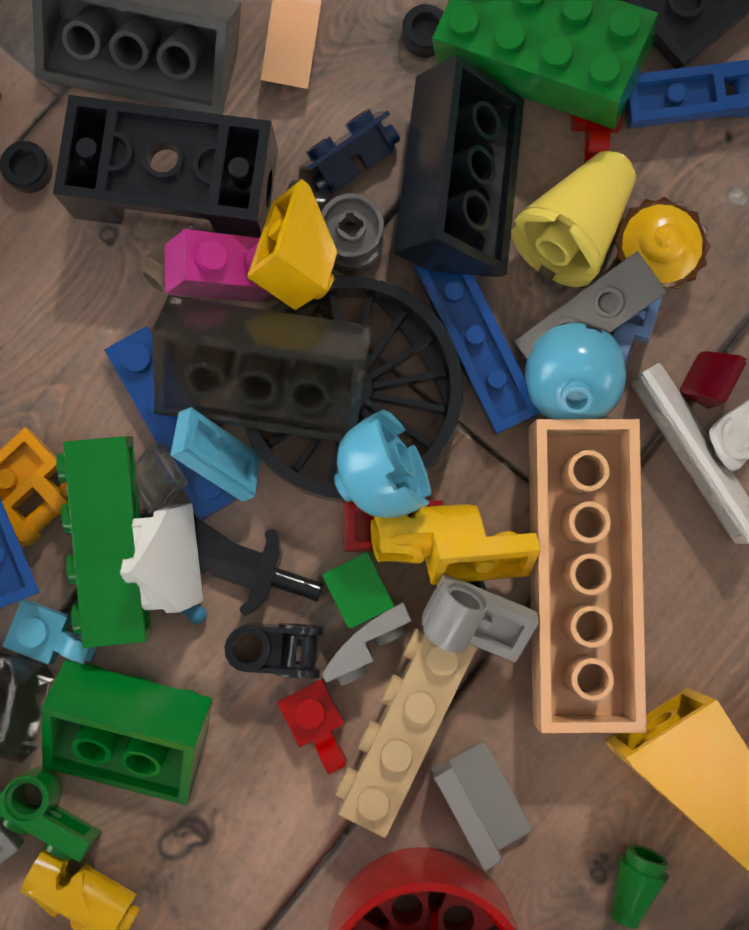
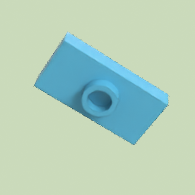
[170,407,261,502]

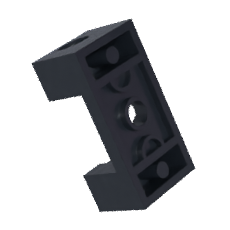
[53,95,278,238]

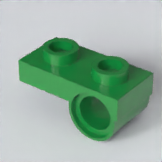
[0,767,102,862]

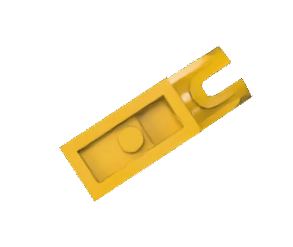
[370,504,541,585]

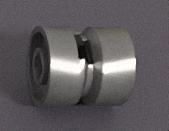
[321,193,384,275]

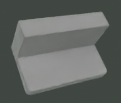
[431,741,532,871]

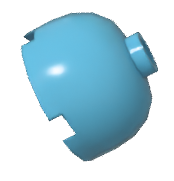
[525,322,627,419]
[334,410,431,518]

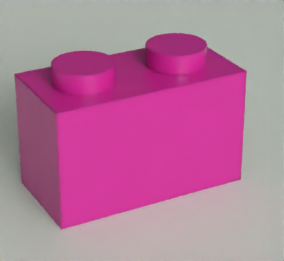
[164,229,272,302]

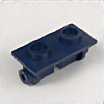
[299,109,400,194]

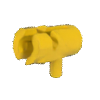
[20,849,141,930]

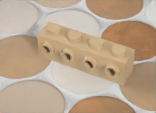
[335,628,477,838]

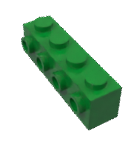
[56,436,152,648]

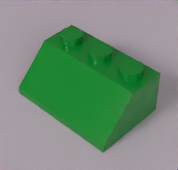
[41,660,212,806]

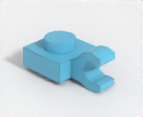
[2,599,98,665]

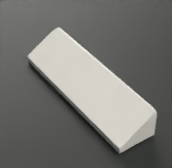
[630,363,749,544]

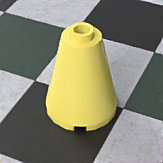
[511,151,636,288]

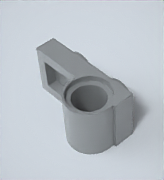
[422,573,539,662]

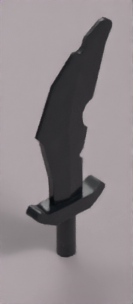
[141,512,324,616]

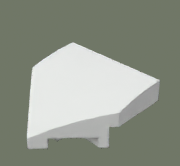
[120,503,204,613]

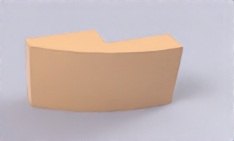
[260,0,322,89]

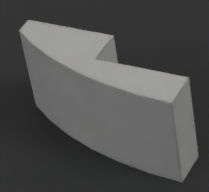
[322,601,411,686]

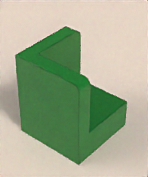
[322,552,395,628]

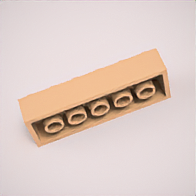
[528,419,647,733]

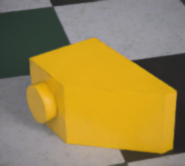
[247,179,338,310]

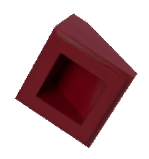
[680,351,747,409]

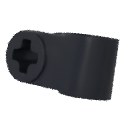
[224,623,324,679]

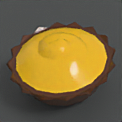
[614,196,711,289]

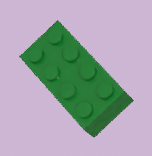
[432,0,658,130]

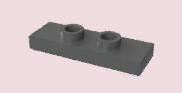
[514,251,668,360]

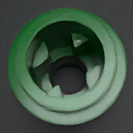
[609,844,669,929]

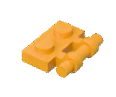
[0,427,69,549]

